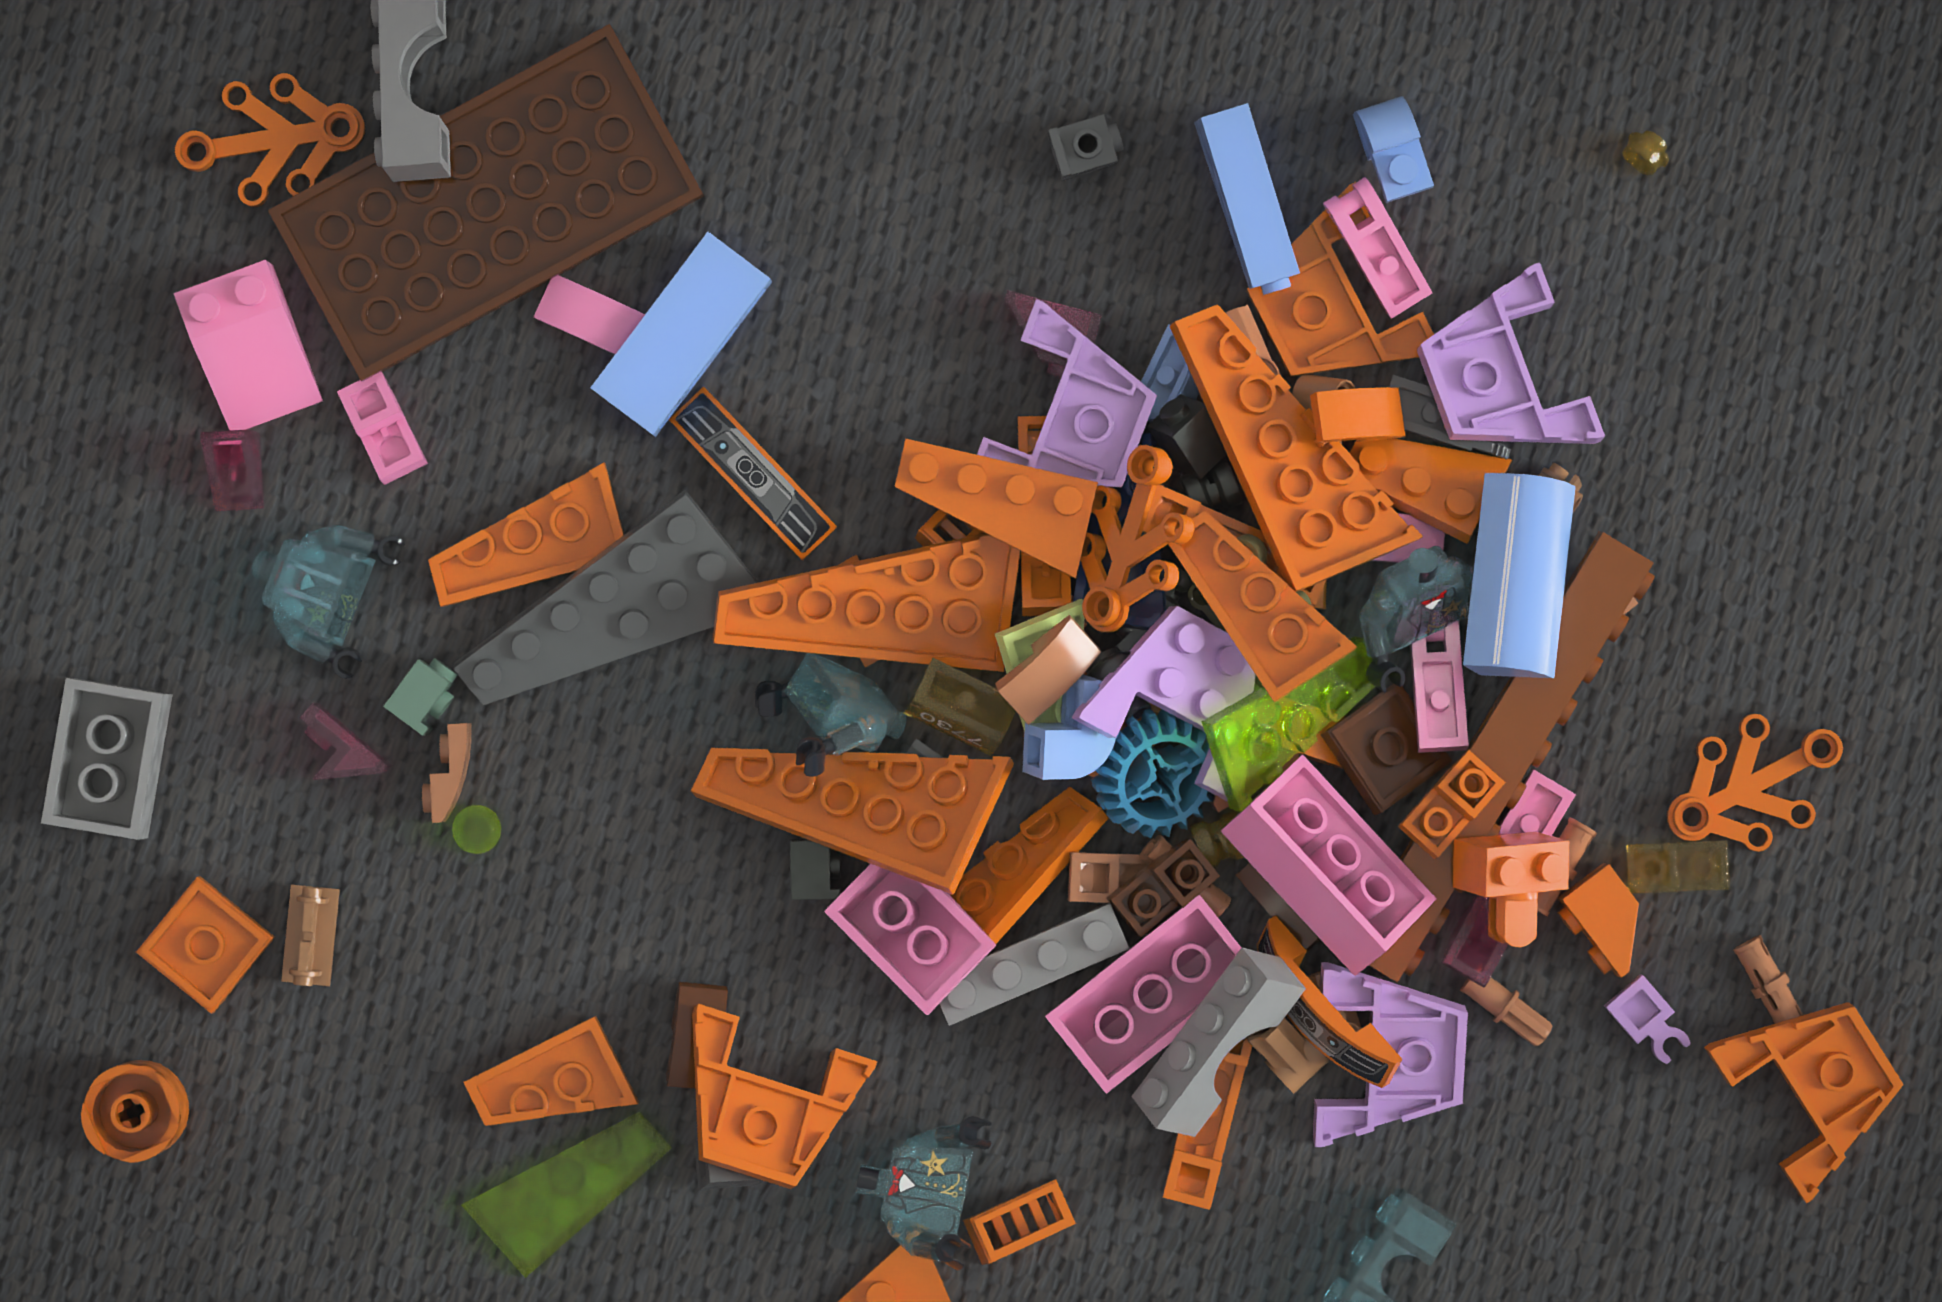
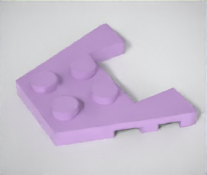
[1417,262,1605,444]
[977,299,1157,487]
[1072,606,1255,803]
[1313,962,1468,1147]

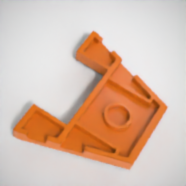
[1246,182,1434,377]
[1704,1002,1904,1203]
[692,1004,877,1189]

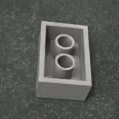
[41,678,173,840]

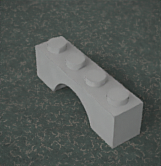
[370,0,451,182]
[939,903,1129,1026]
[1132,948,1306,1137]

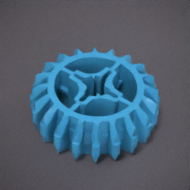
[1091,709,1214,839]

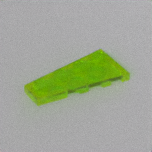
[1201,636,1375,812]
[461,1111,672,1278]

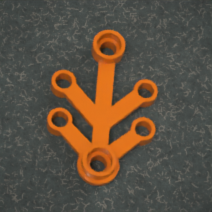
[175,73,365,207]
[1080,445,1194,633]
[1667,714,1843,852]

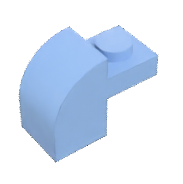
[1353,96,1434,203]
[1022,675,1116,780]

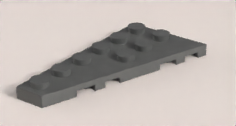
[453,490,759,705]

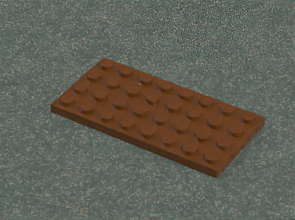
[268,24,704,381]

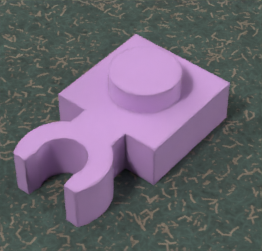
[1604,974,1691,1064]

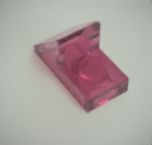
[300,703,393,780]

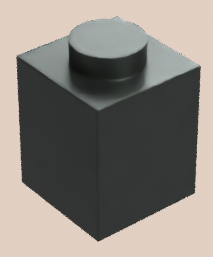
[1146,394,1227,479]

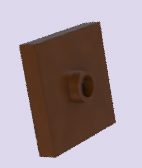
[1321,683,1452,816]

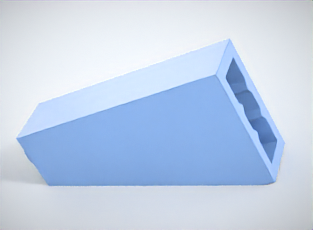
[1194,103,1300,295]

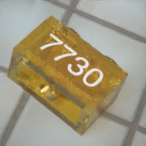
[903,658,1016,756]

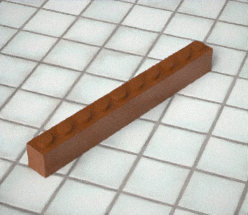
[1369,531,1655,983]

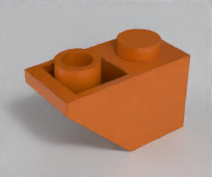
[1557,863,1639,978]

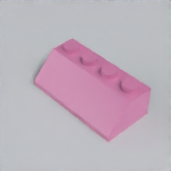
[1221,755,1437,976]
[1045,894,1242,1094]

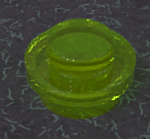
[452,805,502,854]

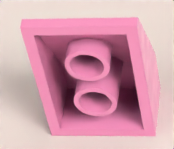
[173,260,323,435]
[824,864,996,1015]

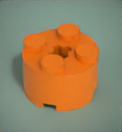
[81,1060,189,1163]

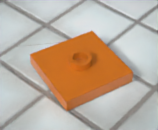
[136,876,275,1014]

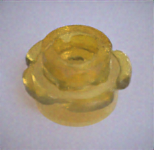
[1622,131,1669,175]

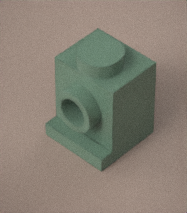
[383,658,458,736]

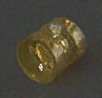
[1189,810,1245,868]

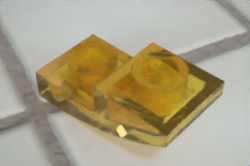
[1627,840,1730,893]

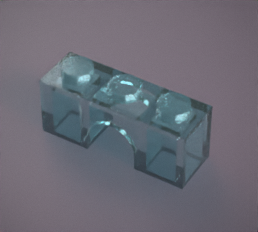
[1323,1189,1457,1302]

